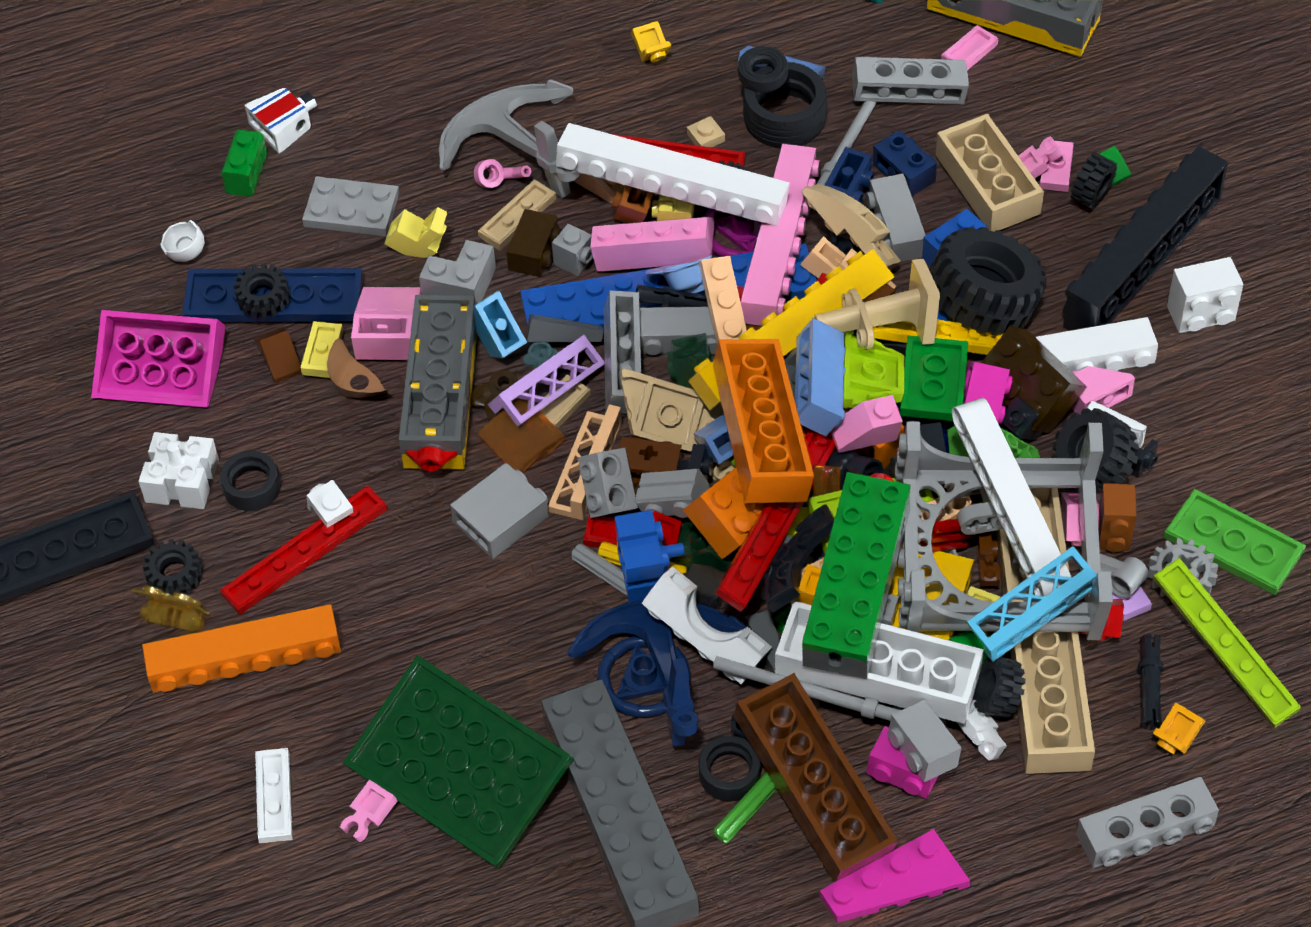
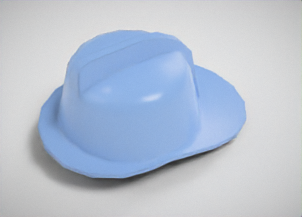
[645,255,712,293]

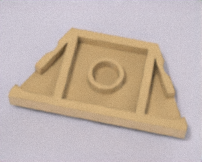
[619,368,724,452]

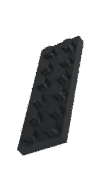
[0,491,155,602]

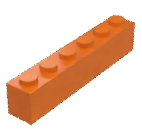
[142,604,341,692]

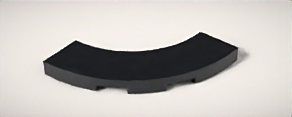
[764,504,835,612]

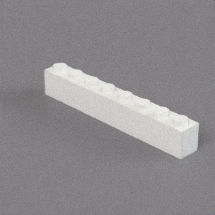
[556,123,790,226]

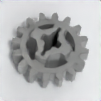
[1148,538,1218,597]

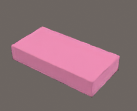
[941,25,998,70]

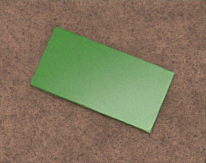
[1163,488,1306,595]

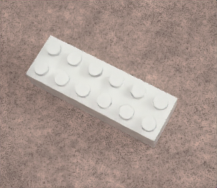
[775,601,984,724]

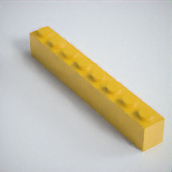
[688,249,894,410]

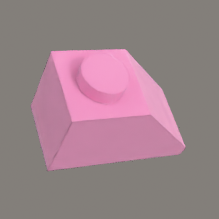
[1071,366,1135,414]
[830,395,903,453]
[1061,492,1099,546]

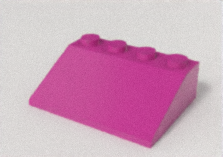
[91,310,226,408]

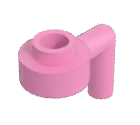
[474,159,531,188]

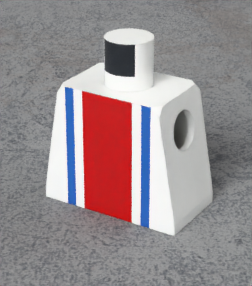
[245,88,317,153]

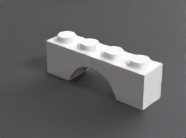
[641,567,772,684]

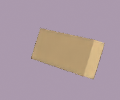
[478,179,556,251]

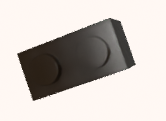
[506,209,562,277]

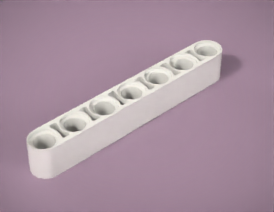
[952,398,1071,596]

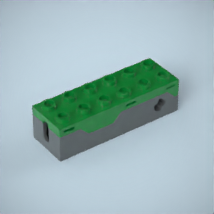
[802,472,911,679]

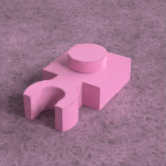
[1018,136,1063,179]
[340,780,398,843]

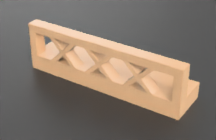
[548,404,622,520]

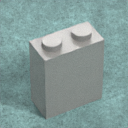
[450,463,549,559]

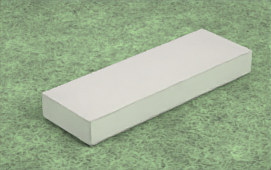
[255,748,293,843]

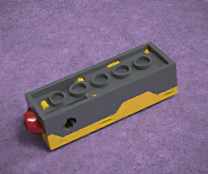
[927,0,1103,57]
[399,295,477,472]

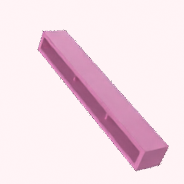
[741,144,820,326]

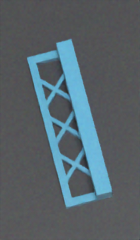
[967,546,1097,662]

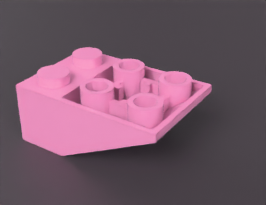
[351,287,421,360]

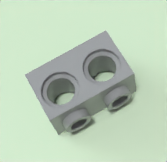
[578,448,638,518]

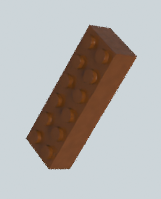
[733,673,898,882]

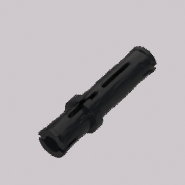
[636,284,708,307]
[1137,634,1164,730]

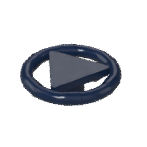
[597,636,691,718]

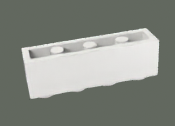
[1036,317,1158,372]

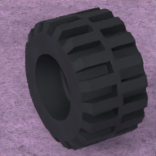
[1052,408,1139,492]

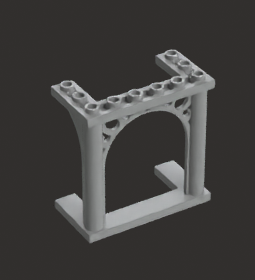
[895,422,1113,640]

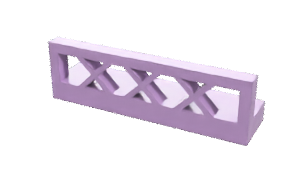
[488,335,605,427]

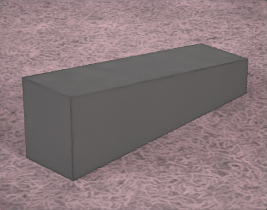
[525,314,604,342]
[745,610,780,673]

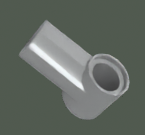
[1080,554,1149,598]

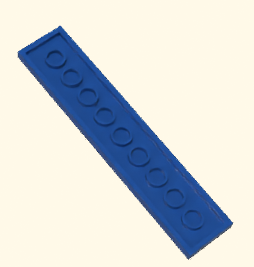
[520,243,817,343]

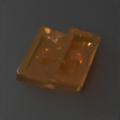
[477,399,566,473]

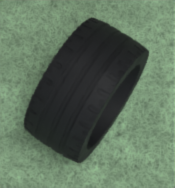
[743,62,827,149]

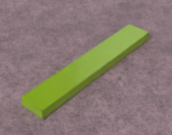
[1153,558,1301,728]

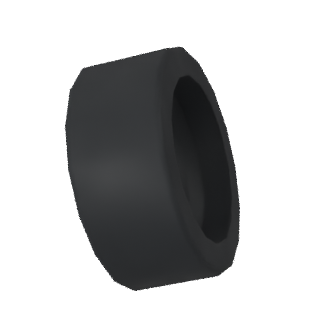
[220,451,280,511]
[698,735,761,802]

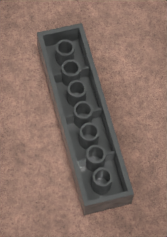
[541,679,699,927]

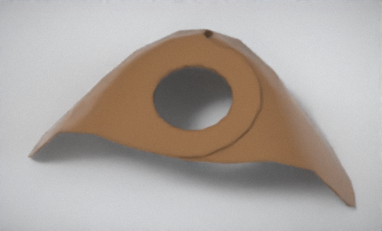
[327,338,390,398]

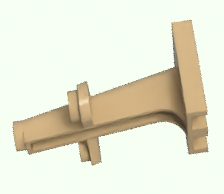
[814,259,940,350]

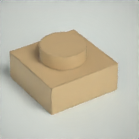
[687,116,725,148]

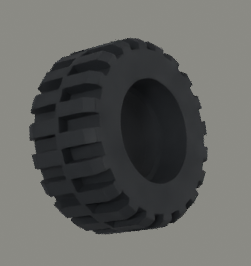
[929,227,1046,335]

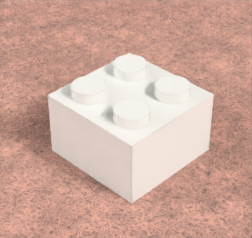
[1167,257,1243,333]

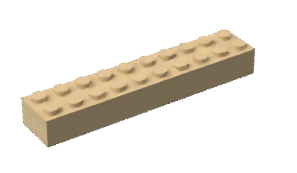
[995,488,1095,774]

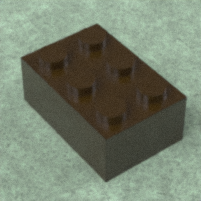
[981,326,1087,433]

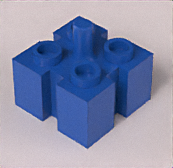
[615,510,685,602]

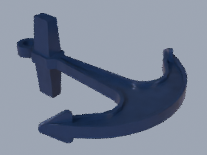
[567,600,746,746]

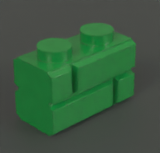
[221,130,267,197]

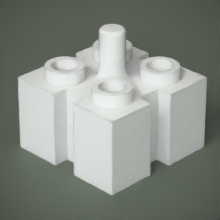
[139,432,219,509]

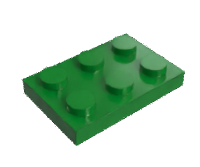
[900,336,968,421]

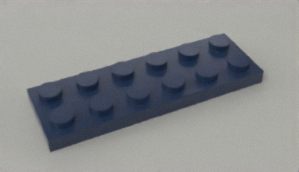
[182,268,363,322]

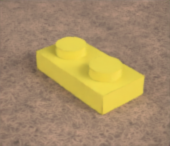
[301,321,344,378]

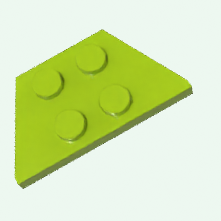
[843,330,904,408]

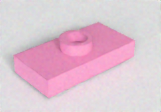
[1040,141,1073,192]

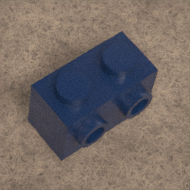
[873,130,937,196]
[824,147,874,203]

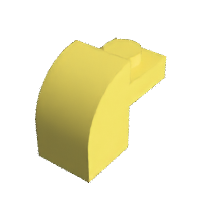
[384,207,447,258]

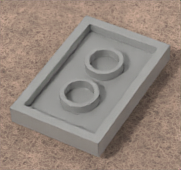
[302,177,400,237]

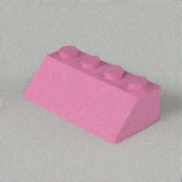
[590,217,714,271]

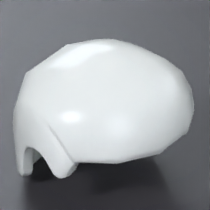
[160,220,205,262]

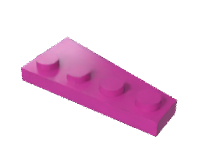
[819,829,970,923]

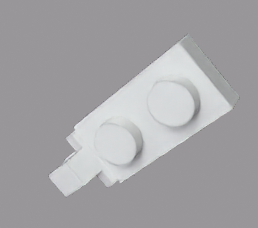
[957,700,1007,761]

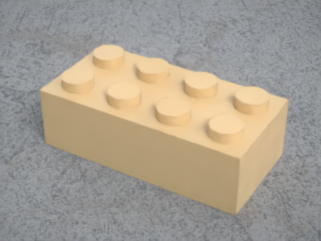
[936,114,1044,232]

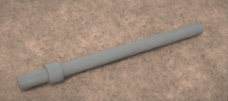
[817,101,877,185]
[713,656,901,721]

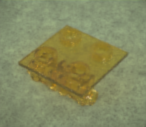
[132,586,210,633]

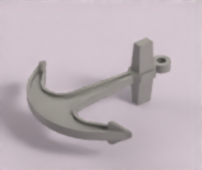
[439,80,580,198]

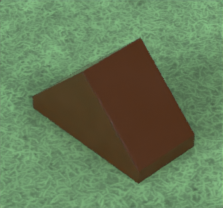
[254,327,302,383]

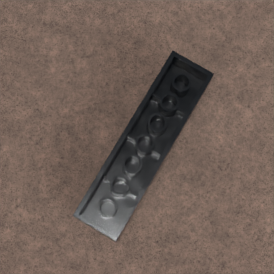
[1062,146,1228,331]

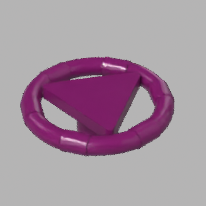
[704,208,762,257]

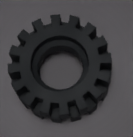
[1070,152,1117,209]
[234,263,290,319]
[143,539,203,600]
[972,657,1026,718]

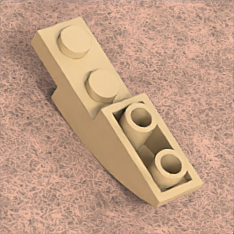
[801,184,901,270]

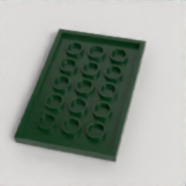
[343,655,574,869]

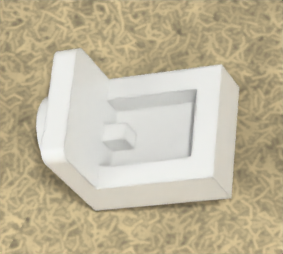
[307,480,353,528]

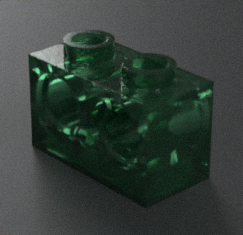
[667,333,713,388]

